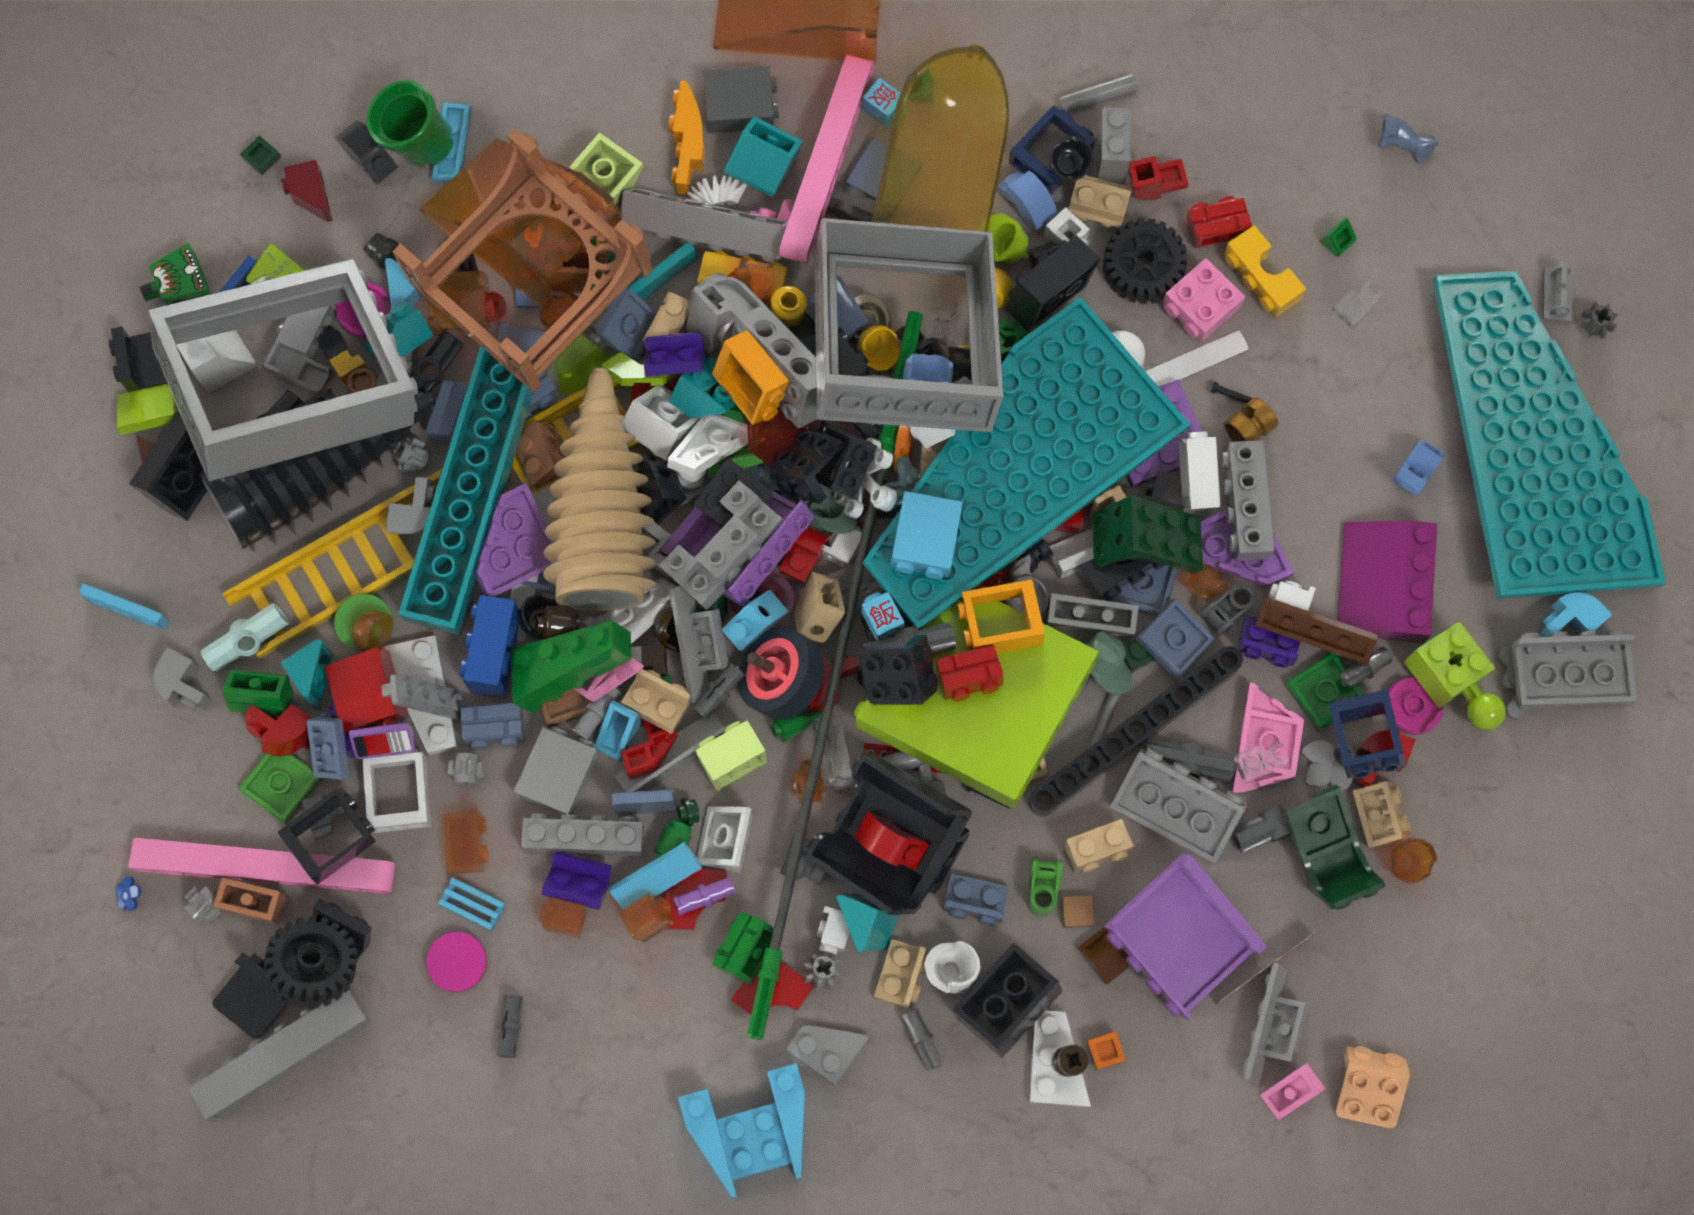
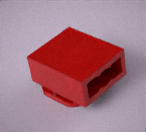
[325,647,408,735]

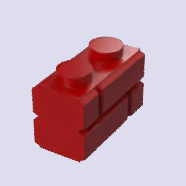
[1186,196,1252,248]
[936,644,1004,701]

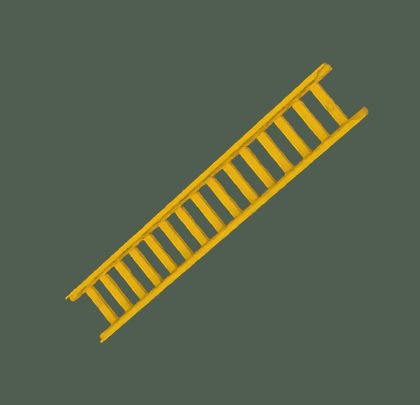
[222,380,639,658]

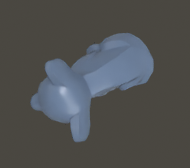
[1379,114,1439,163]

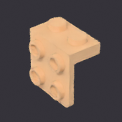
[1336,1046,1410,1128]

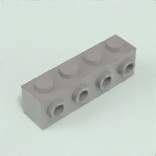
[1221,440,1275,561]
[521,813,645,857]

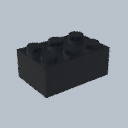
[1005,235,1100,333]
[129,412,207,521]
[952,943,1063,1058]

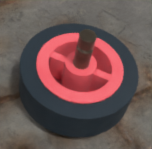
[738,627,824,720]

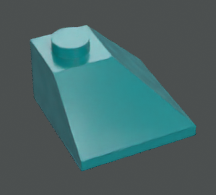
[363,301,434,360]

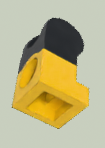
[318,329,368,386]

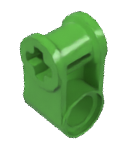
[1028,856,1063,917]

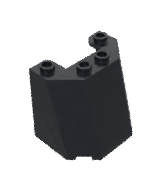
[805,753,972,915]

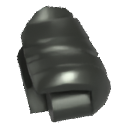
[363,233,399,268]

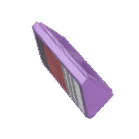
[349,722,415,760]

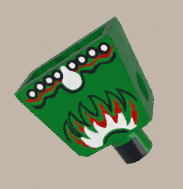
[139,243,211,306]

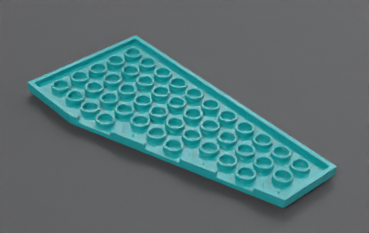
[1432,271,1666,599]
[863,296,1191,630]

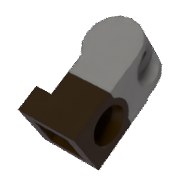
[631,645,668,677]

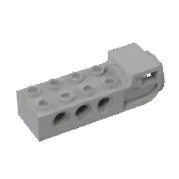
[686,273,817,429]

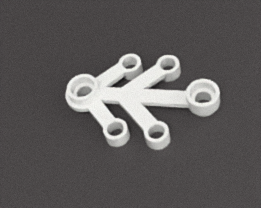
[833,437,897,519]

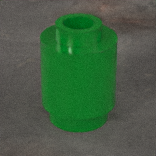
[653,819,692,859]

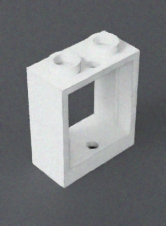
[1178,431,1220,509]
[363,749,432,833]

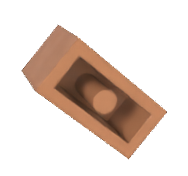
[213,877,287,926]

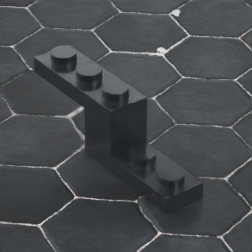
[804,302,879,440]

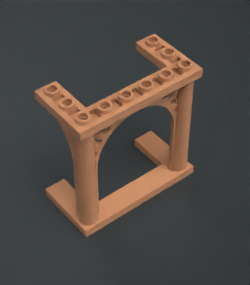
[393,128,653,393]

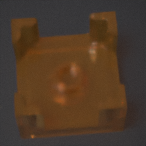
[428,271,490,336]

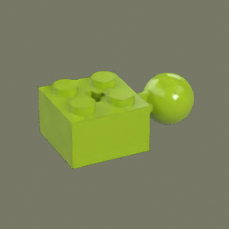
[1404,621,1506,730]

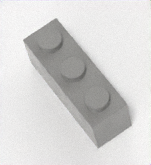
[1045,593,1139,637]

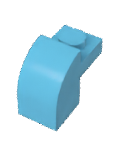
[1539,592,1613,637]

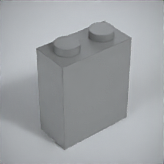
[1096,108,1131,185]
[513,727,599,815]

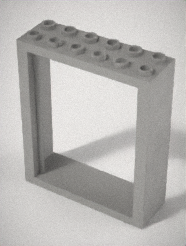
[814,218,1003,432]
[148,259,418,481]

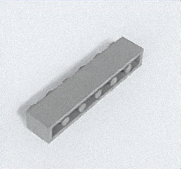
[619,187,788,262]
[188,989,371,1122]

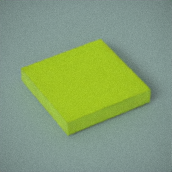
[117,383,177,435]

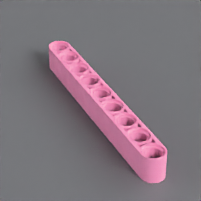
[779,55,874,264]
[128,838,396,894]

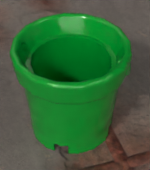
[366,80,454,168]

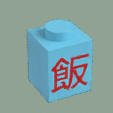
[862,78,906,128]
[861,592,904,641]

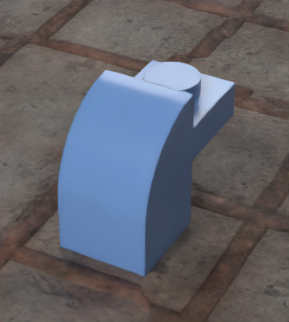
[996,171,1059,230]
[1392,438,1445,496]

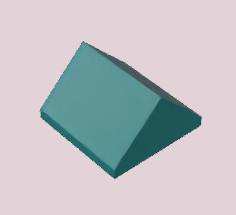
[281,639,334,710]
[836,893,899,953]

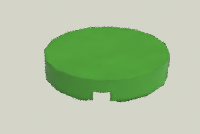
[334,593,393,652]

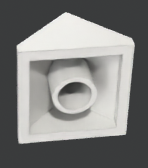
[697,806,753,873]

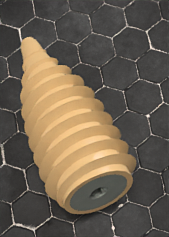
[543,368,657,611]

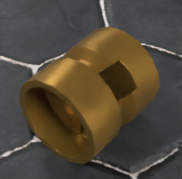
[1223,397,1278,442]

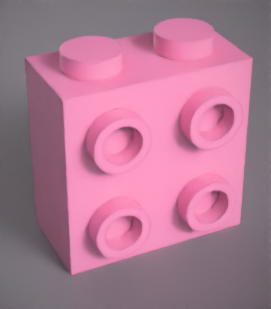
[1162,258,1245,343]

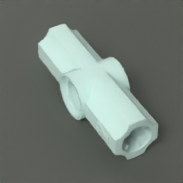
[200,603,289,672]

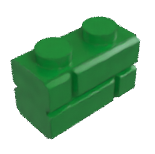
[222,669,294,716]
[712,911,774,985]

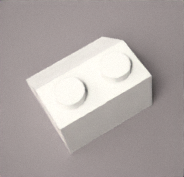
[622,386,701,460]

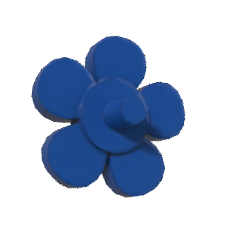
[116,877,141,911]

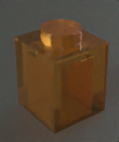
[620,893,674,942]
[539,897,587,939]

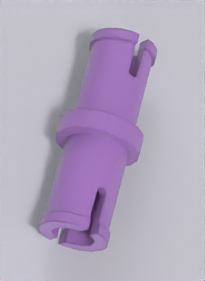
[673,876,736,916]

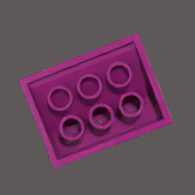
[1337,520,1437,644]

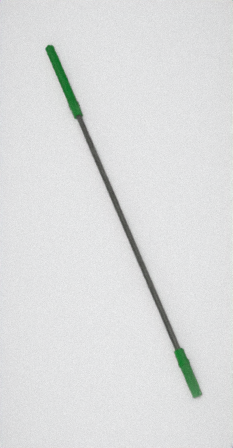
[747,311,923,1040]

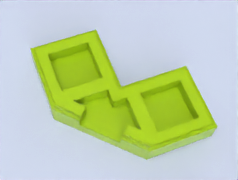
[601,352,679,386]

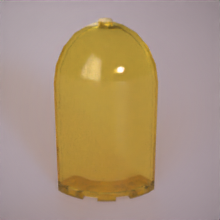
[871,44,1009,232]

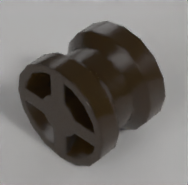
[1052,1045,1088,1077]

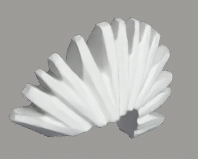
[685,176,747,208]

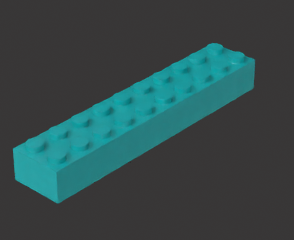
[398,346,534,636]

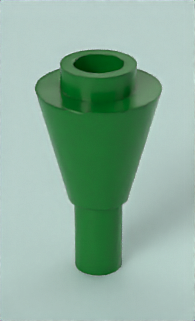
[771,710,822,743]

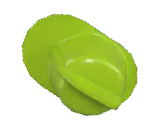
[978,213,1029,264]

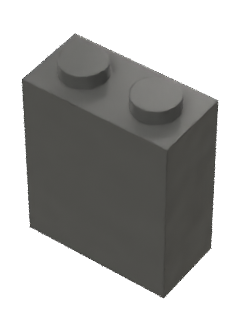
[704,66,779,133]

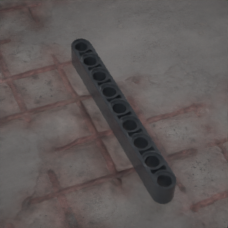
[1029,646,1243,817]

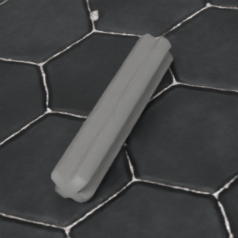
[1059,74,1138,112]

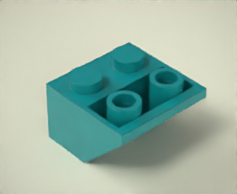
[724,116,803,197]
[669,356,736,418]

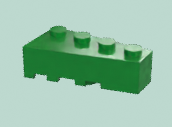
[512,620,632,714]

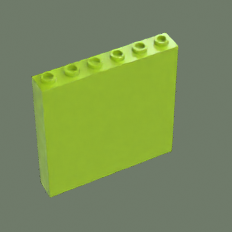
[854,589,1099,809]

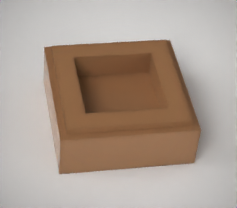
[1062,895,1095,928]

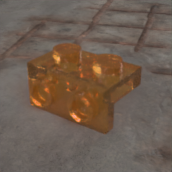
[734,258,776,310]
[444,808,488,875]

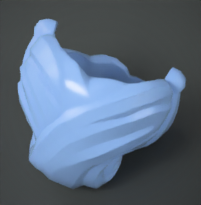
[903,353,953,383]

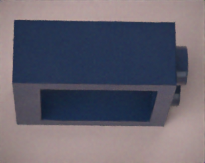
[1009,105,1096,195]
[1329,689,1407,779]

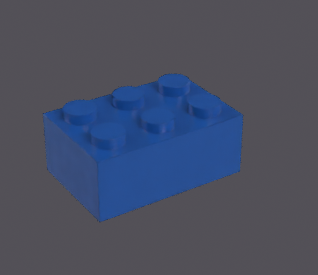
[460,595,520,699]

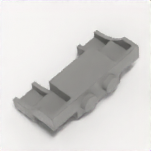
[263,268,336,396]
[659,480,784,610]

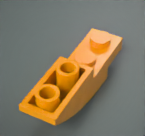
[669,80,705,196]

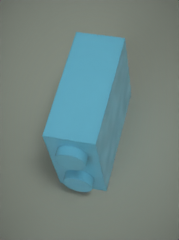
[890,491,963,579]

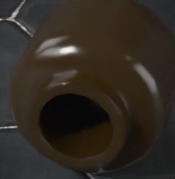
[535,605,580,640]

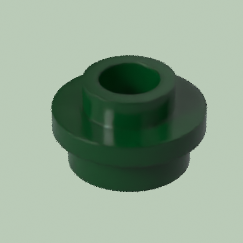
[677,797,700,827]

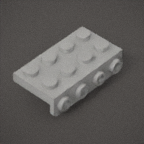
[1511,630,1637,707]
[1110,748,1247,864]

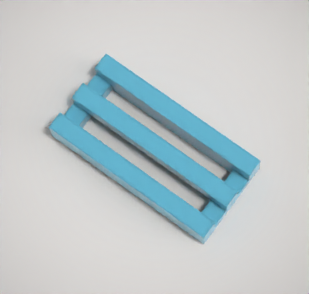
[438,877,506,931]

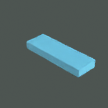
[432,102,472,185]
[78,583,169,630]
[609,842,702,914]

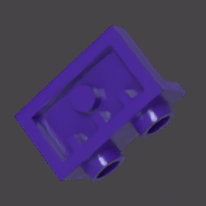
[644,332,706,377]
[1237,615,1300,668]
[542,851,612,910]

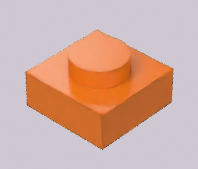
[1086,1031,1126,1071]

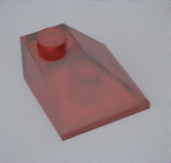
[747,408,811,466]

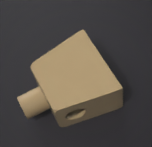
[794,572,845,643]

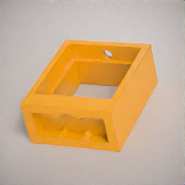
[712,330,789,425]
[957,579,1045,653]

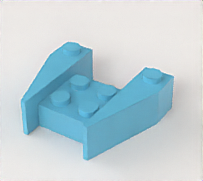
[678,1063,805,1199]

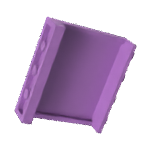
[660,491,814,607]
[1104,854,1268,1020]

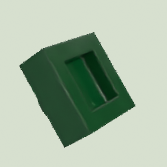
[240,135,281,176]
[1123,635,1156,673]

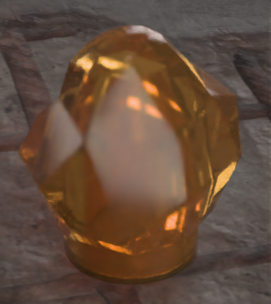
[1184,564,1228,598]
[791,759,827,803]

